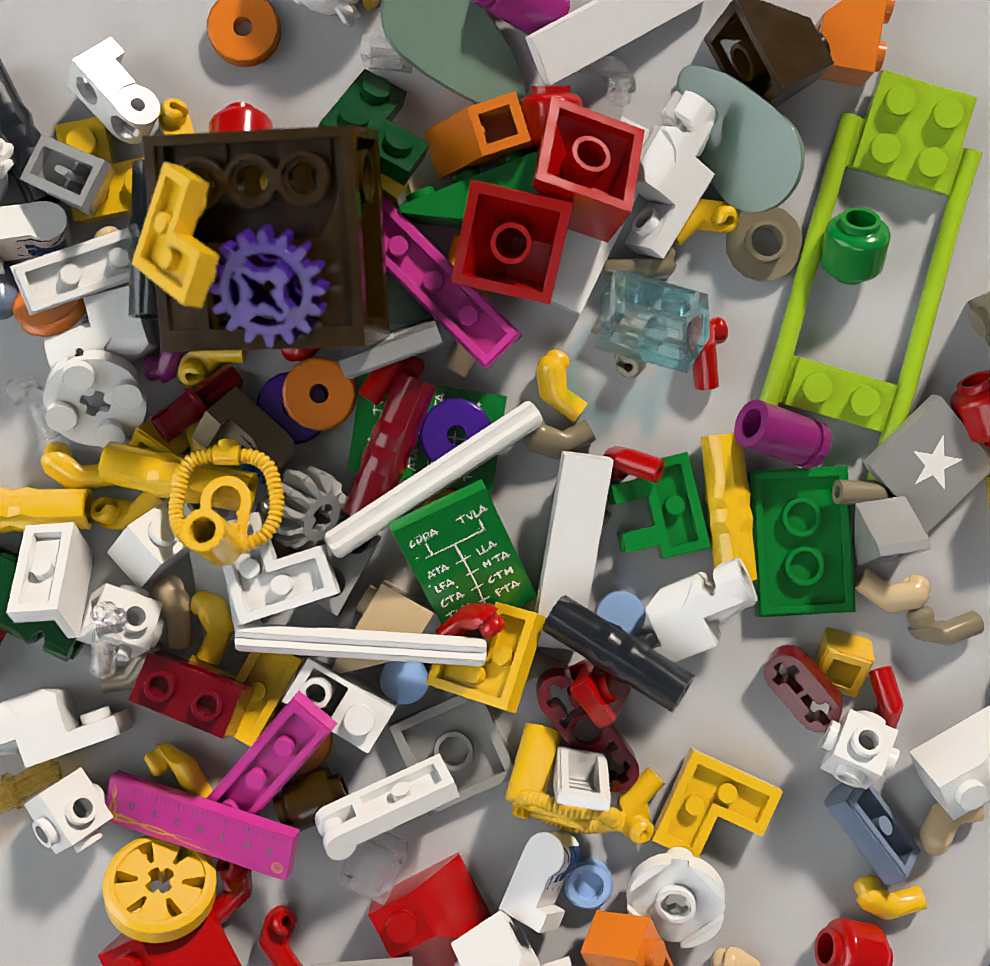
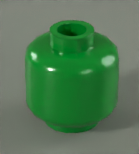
[820,208,891,285]

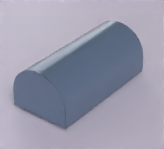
[824,783,921,885]

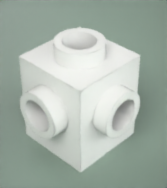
[77,583,164,661]
[820,709,900,790]
[24,767,113,854]

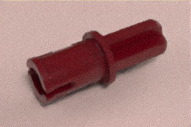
[149,364,243,443]

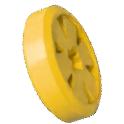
[103,835,217,943]

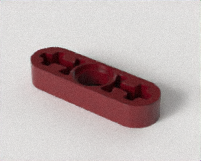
[536,667,639,792]

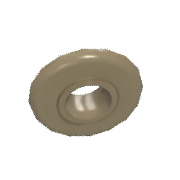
[726,207,803,282]

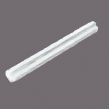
[324,401,543,558]
[234,623,487,666]

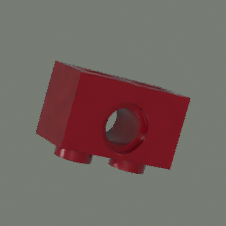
[128,650,255,739]

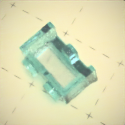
[595,268,710,373]

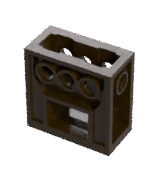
[142,125,390,352]

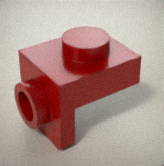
[568,659,631,729]

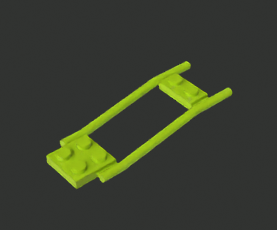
[759,70,983,483]

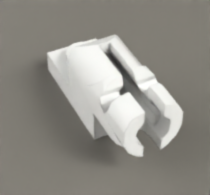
[624,91,719,259]
[44,285,158,370]
[638,557,758,662]
[0,687,134,768]

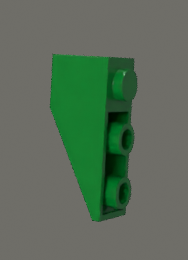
[399,150,539,228]

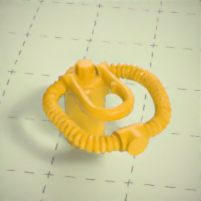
[168,439,285,566]
[505,723,628,835]

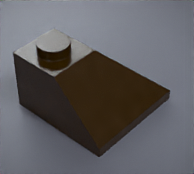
[703,0,834,107]

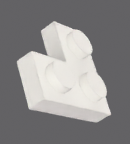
[222,511,341,625]

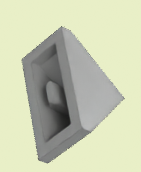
[20,134,115,217]
[853,496,931,567]

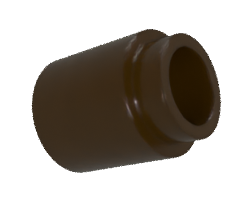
[273,767,350,832]

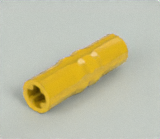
[700,433,757,581]
[98,441,258,512]
[0,487,94,534]

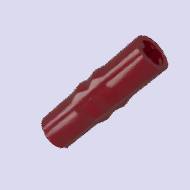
[342,371,437,516]

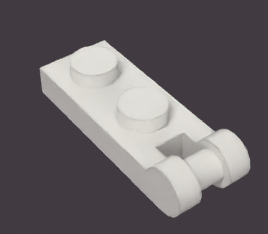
[315,754,460,860]

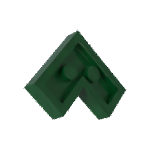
[318,69,430,186]

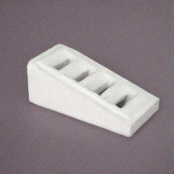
[553,746,611,812]

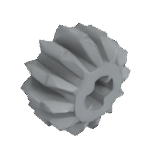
[263,464,347,551]

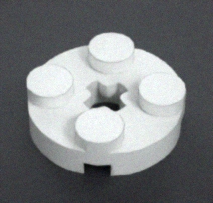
[43,350,148,448]
[626,847,726,948]

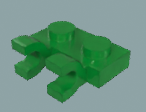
[607,452,711,559]

